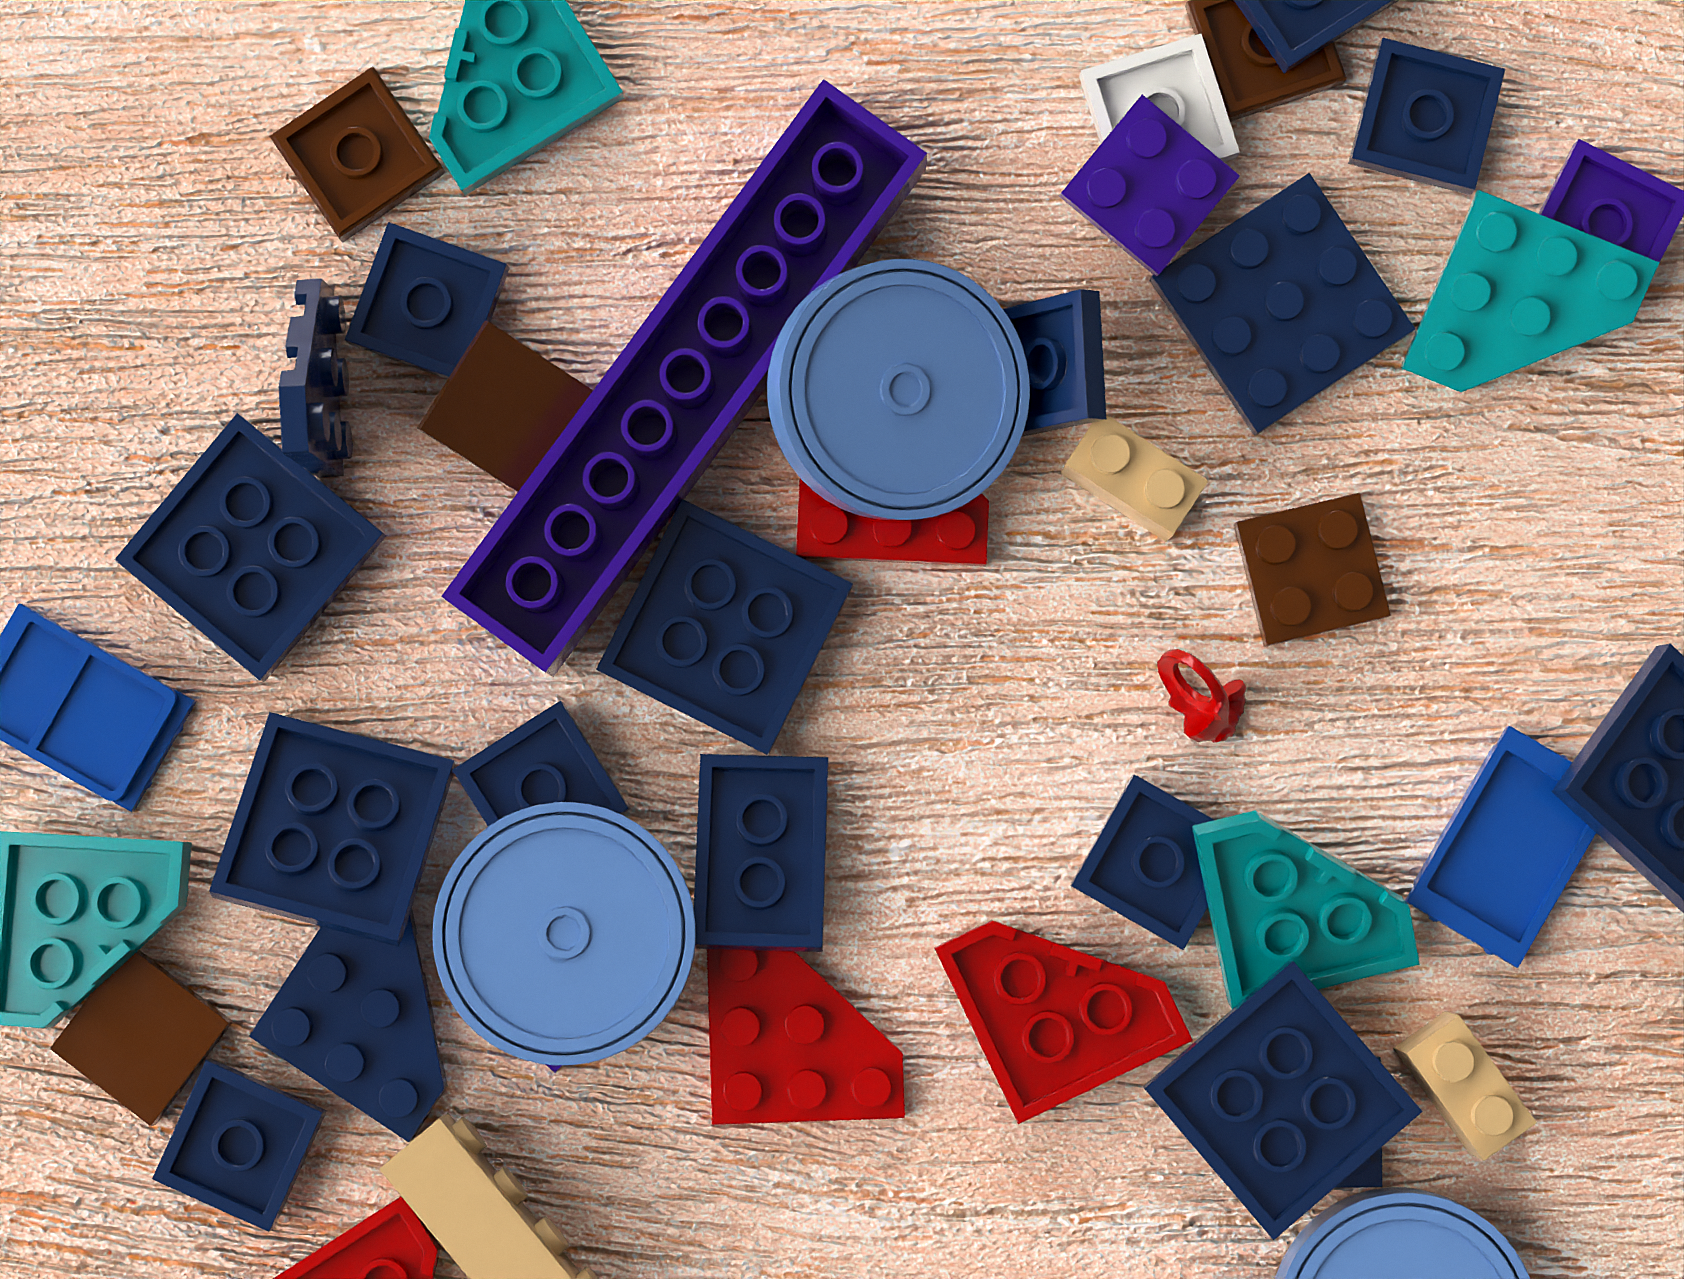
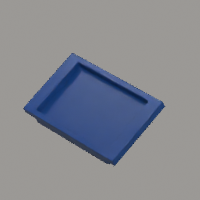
[0,603,197,812]
[1405,726,1596,968]

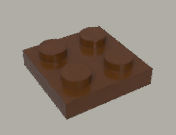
[1233,493,1391,647]

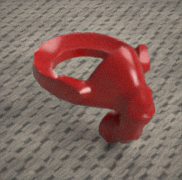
[1157,649,1247,743]

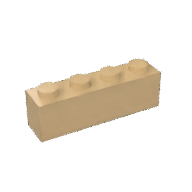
[379,1113,599,1279]

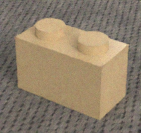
[1060,414,1208,542]
[1393,1011,1537,1161]

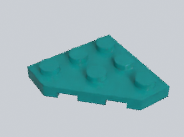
[429,0,625,196]
[1401,190,1660,392]
[1192,810,1420,1009]
[0,831,192,1028]

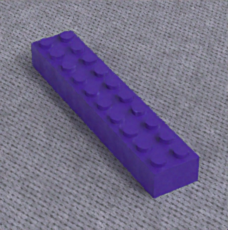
[441,79,927,677]

